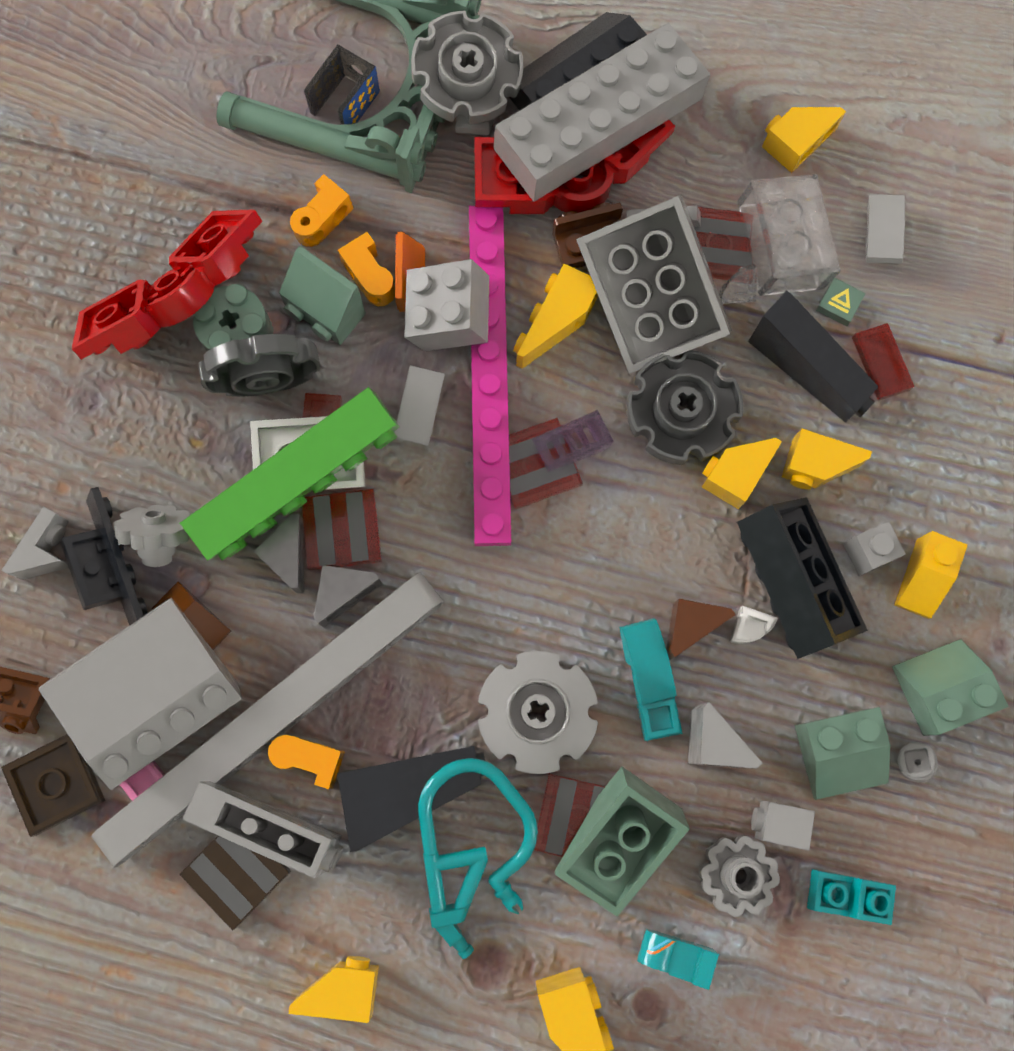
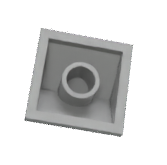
[688,702,763,769]

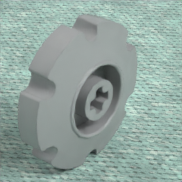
[411,11,523,124]
[478,651,598,774]

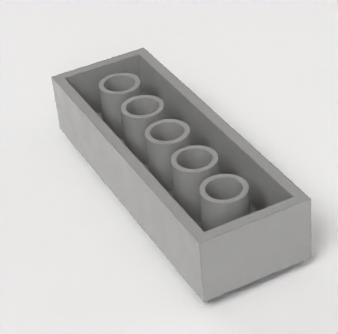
[494,22,710,202]

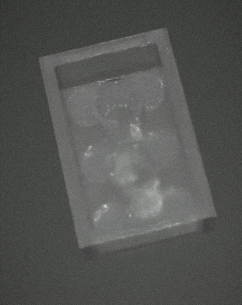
[737,174,841,296]

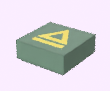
[816,277,866,326]

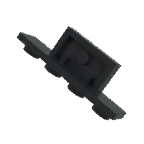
[60,487,148,626]

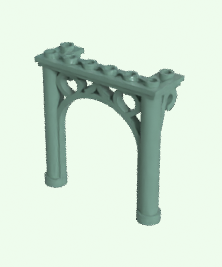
[216,0,482,193]

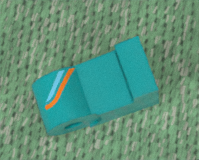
[637,929,719,990]

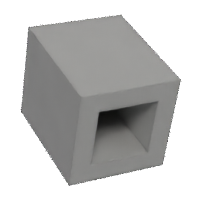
[843,521,906,576]
[751,801,815,851]

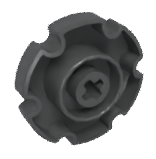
[198,334,320,397]
[626,350,743,465]

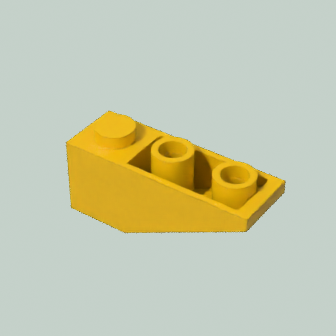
[513,264,599,369]

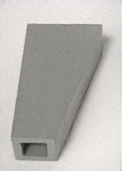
[182,781,344,878]

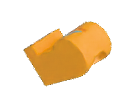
[290,174,354,247]
[338,232,395,306]
[268,735,345,789]

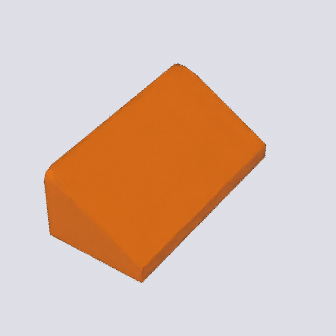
[395,232,425,312]

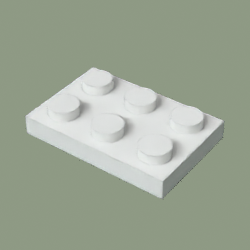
[250,416,365,490]

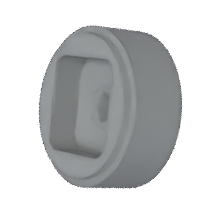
[897,742,938,783]

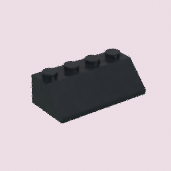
[509,12,647,110]
[737,497,868,659]

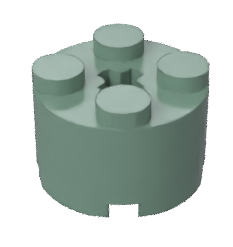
[193,284,273,352]

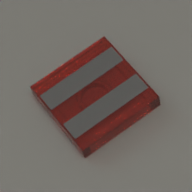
[694,207,758,283]
[509,418,583,509]
[302,489,382,571]
[534,773,605,857]

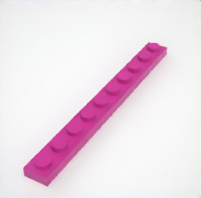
[469,206,511,546]

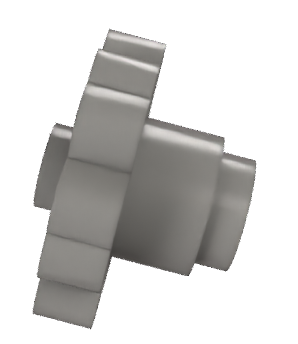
[114,505,190,567]
[698,835,780,917]

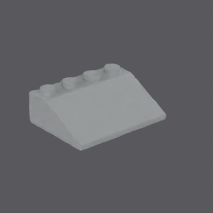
[576,195,732,374]
[39,597,242,790]

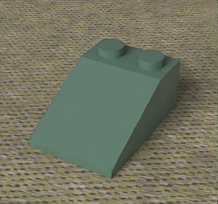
[555,766,690,917]

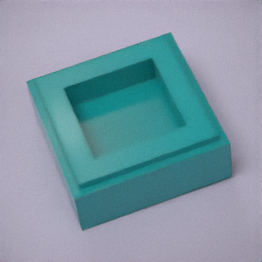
[637,697,683,741]

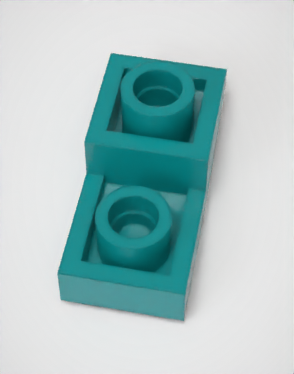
[619,618,677,705]
[807,869,896,925]

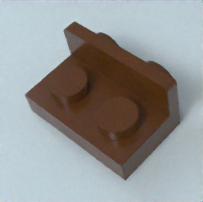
[552,202,623,268]
[0,667,50,734]

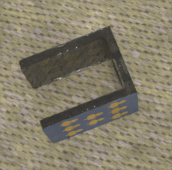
[304,44,380,125]

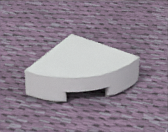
[730,606,778,644]

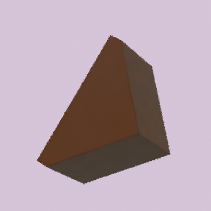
[152,581,231,650]
[666,599,736,660]

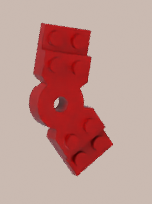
[474,120,675,214]
[72,210,262,360]

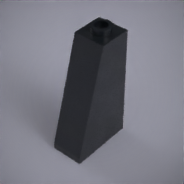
[748,290,879,423]
[337,746,485,852]

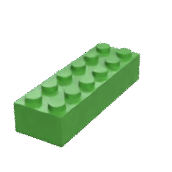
[180,387,400,561]

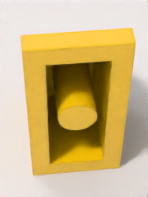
[762,107,846,173]
[781,428,872,490]
[702,438,782,510]
[894,531,968,619]
[289,956,379,1023]

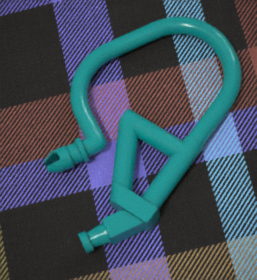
[418,758,538,959]

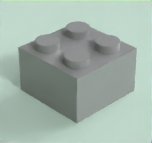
[404,259,489,351]

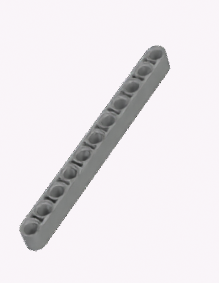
[91,573,444,868]

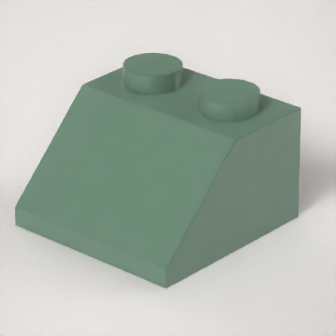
[279,246,366,345]
[892,639,1009,736]
[794,707,891,800]

